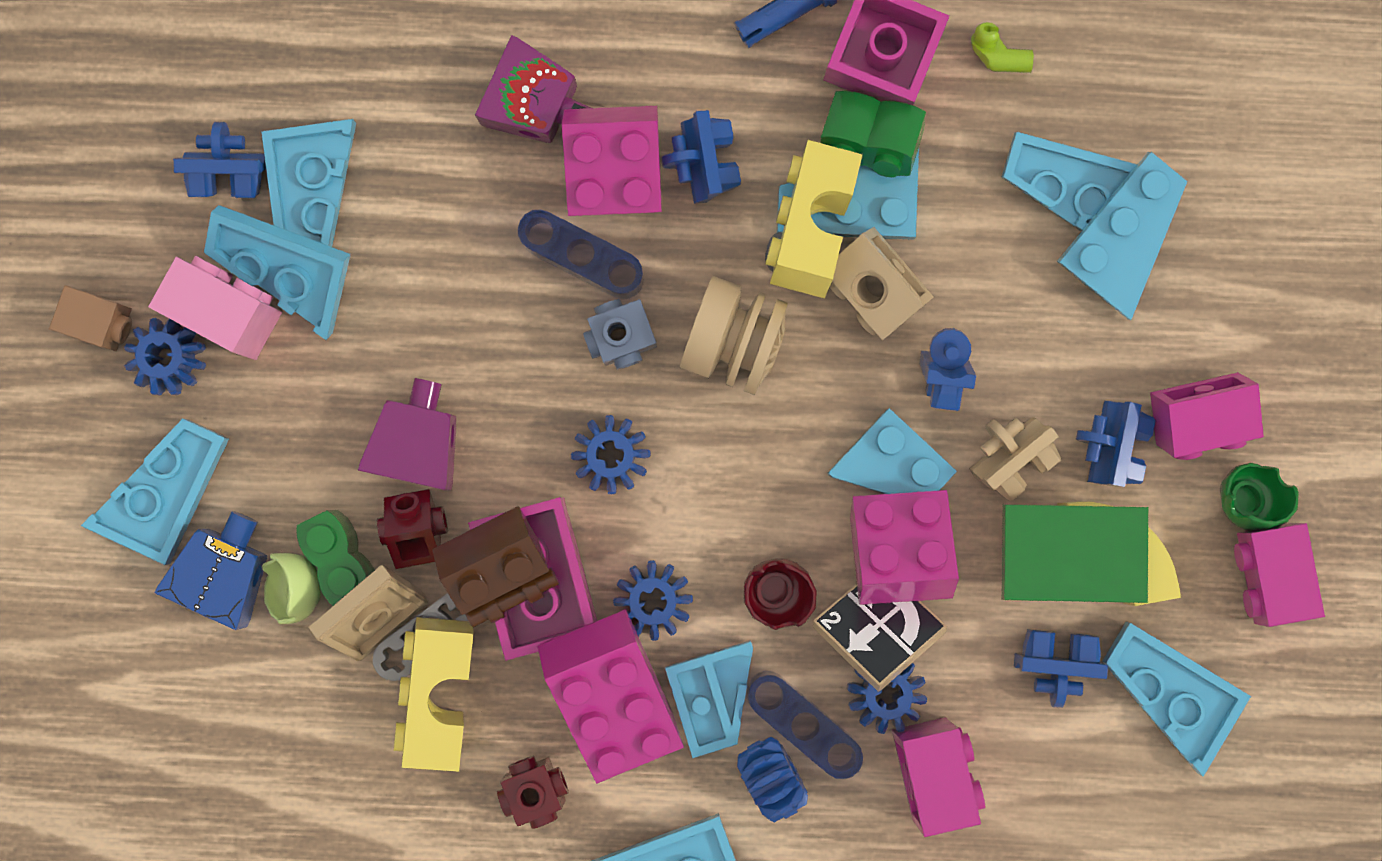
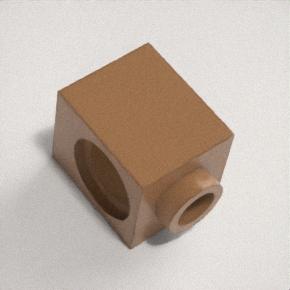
[49,285,132,352]

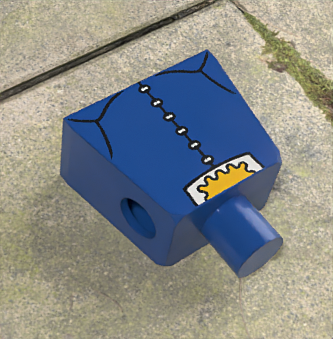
[154,511,267,630]

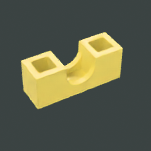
[765,140,863,299]
[393,617,474,772]

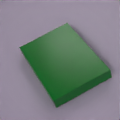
[1001,505,1149,603]

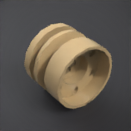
[680,276,788,395]

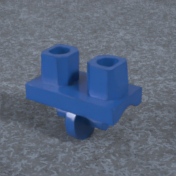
[661,110,741,204]
[173,122,266,198]
[919,328,976,411]
[1076,401,1156,487]
[1014,629,1108,708]

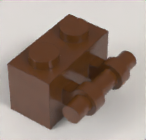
[432,506,559,628]

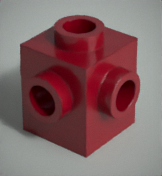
[377,489,448,569]
[497,756,569,829]

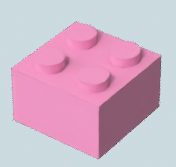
[148,256,282,360]

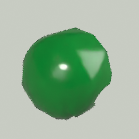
[1220,463,1299,531]

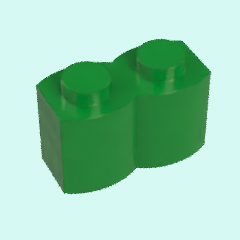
[821,91,926,178]
[296,510,375,606]

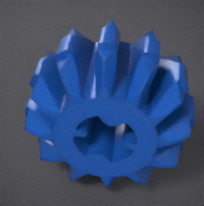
[124,318,206,396]
[571,415,651,495]
[613,560,693,641]
[847,663,927,734]
[737,737,808,822]

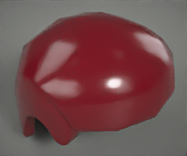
[744,558,817,630]

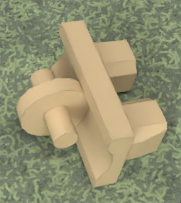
[970,417,1061,501]

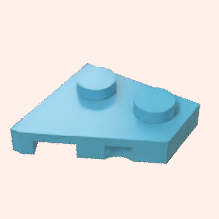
[827,408,957,494]
[665,640,753,758]

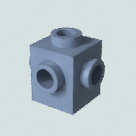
[583,299,657,370]

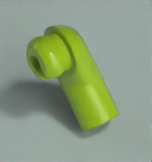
[971,22,1034,73]

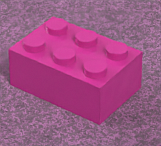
[468,497,598,661]
[537,609,684,784]

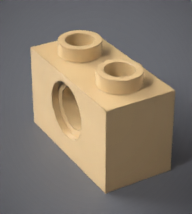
[830,227,934,341]

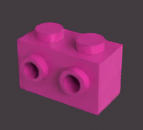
[1150,372,1264,460]
[1234,523,1325,627]

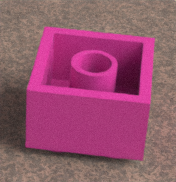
[823,0,950,105]
[562,106,662,216]
[850,490,959,605]
[892,717,986,837]

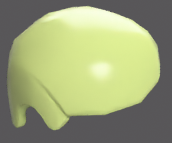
[262,553,321,624]

